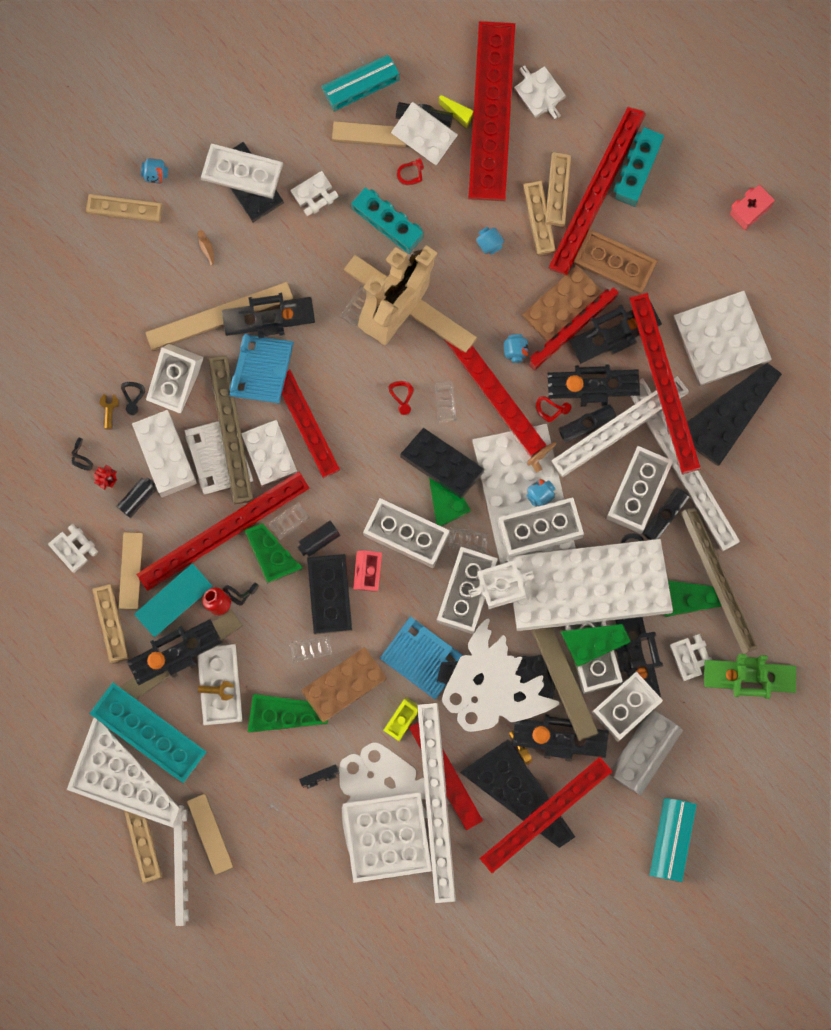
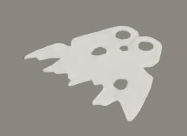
[442,619,559,732]
[339,743,450,851]

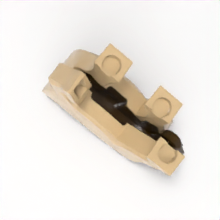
[358,245,438,345]

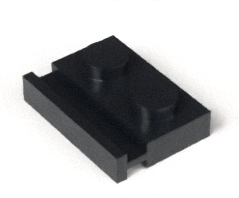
[299,764,340,789]

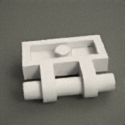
[290,171,339,216]
[48,524,98,573]
[669,634,712,682]

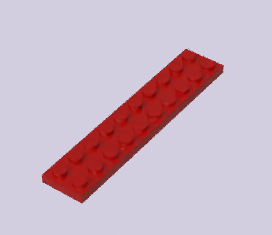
[468,21,516,201]

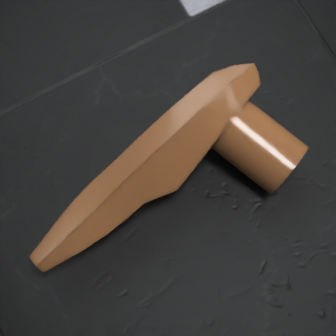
[197,230,214,265]
[527,442,556,473]

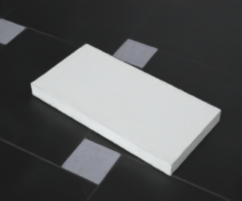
[201,143,283,199]
[198,644,243,725]

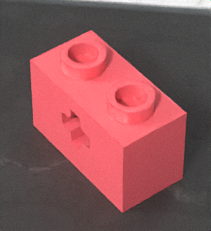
[730,184,775,230]
[353,550,382,592]

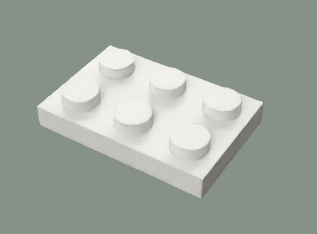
[391,102,458,165]
[241,420,297,487]

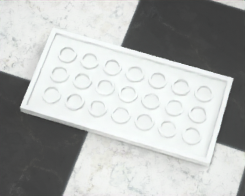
[472,424,576,565]
[507,539,673,631]

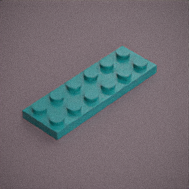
[89,682,207,784]

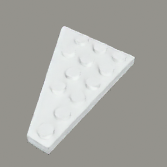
[67,718,181,828]

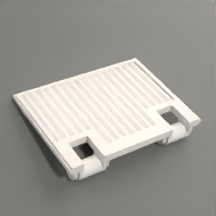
[184,421,253,495]

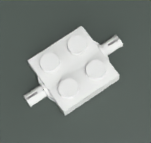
[514,66,566,120]
[469,560,535,609]

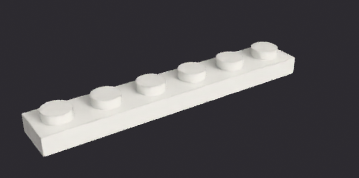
[174,805,189,926]

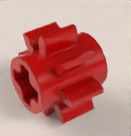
[93,465,118,490]

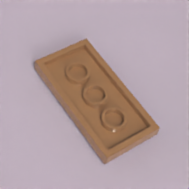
[573,229,658,295]
[522,265,603,342]
[301,647,387,723]

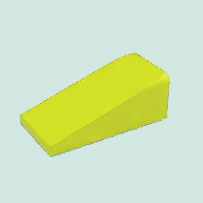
[439,95,473,129]
[383,697,418,741]

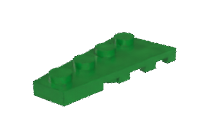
[247,694,328,733]

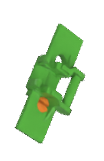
[704,654,796,699]

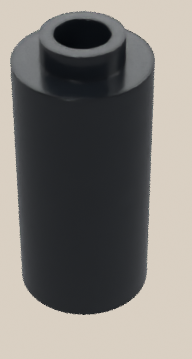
[116,477,156,519]
[297,520,341,557]

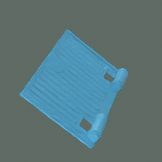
[229,334,294,403]
[380,616,463,700]

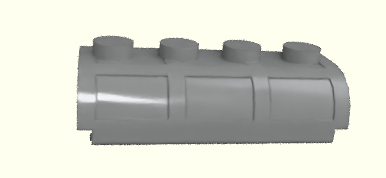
[609,710,683,796]

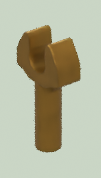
[99,394,119,430]
[198,681,235,701]
[508,730,533,765]

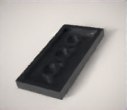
[229,142,284,222]
[400,427,484,499]
[307,554,352,635]

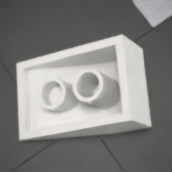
[146,344,203,413]
[592,672,663,742]

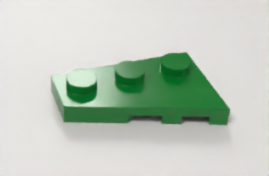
[429,478,471,527]
[245,523,303,584]
[664,580,722,617]
[560,624,631,667]

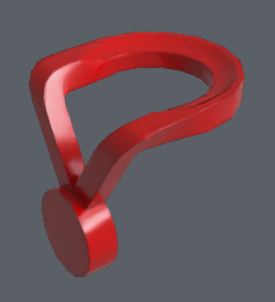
[396,158,424,186]
[388,381,414,415]
[536,396,572,422]

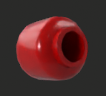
[203,587,231,616]

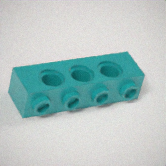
[613,127,664,207]
[351,187,423,254]

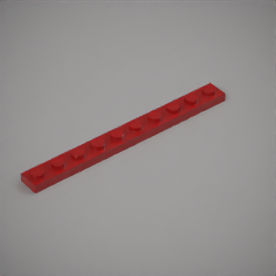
[548,107,646,276]
[629,293,701,475]
[136,471,310,591]

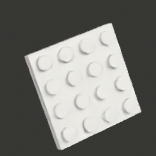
[673,291,772,386]
[343,792,432,883]

